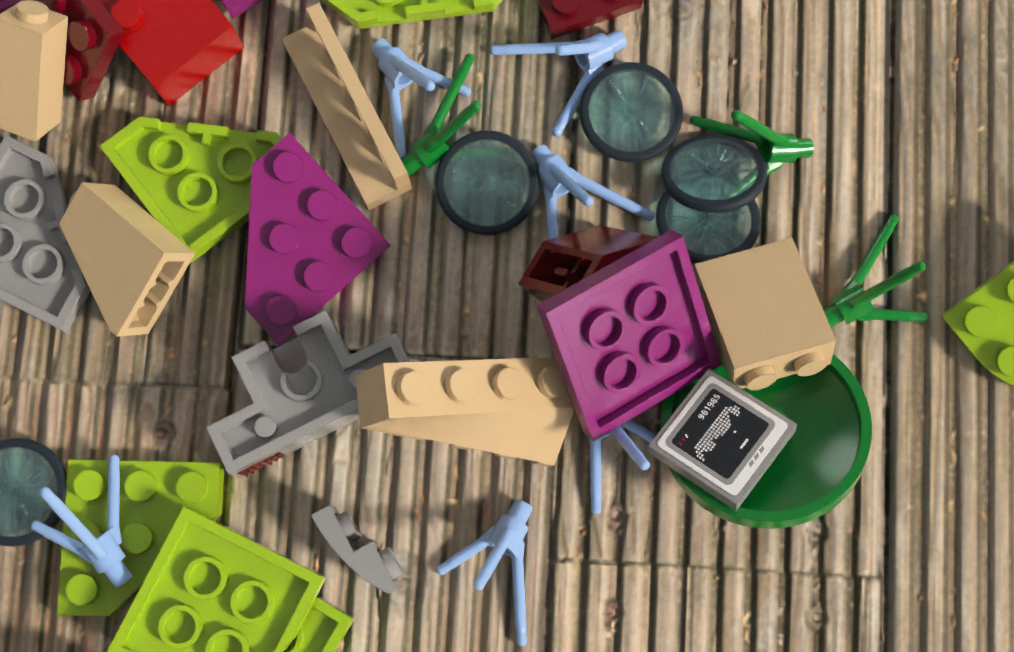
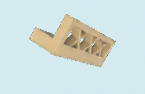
[281,3,412,210]

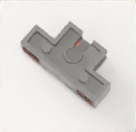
[206,310,410,478]

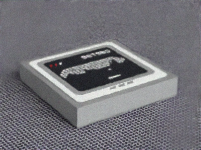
[648,369,797,511]

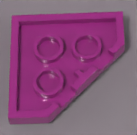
[245,132,391,345]

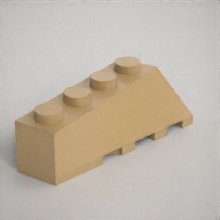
[355,357,575,467]

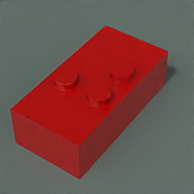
[99,0,244,106]

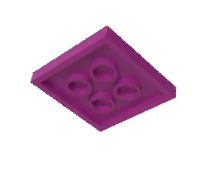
[536,230,722,441]

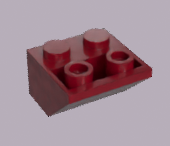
[518,225,657,302]

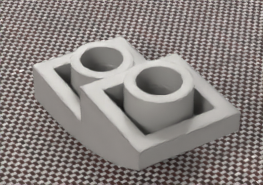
[311,505,403,594]

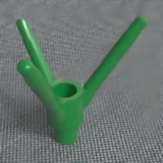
[401,53,509,175]
[690,110,814,199]
[823,214,928,327]

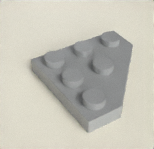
[0,135,91,333]

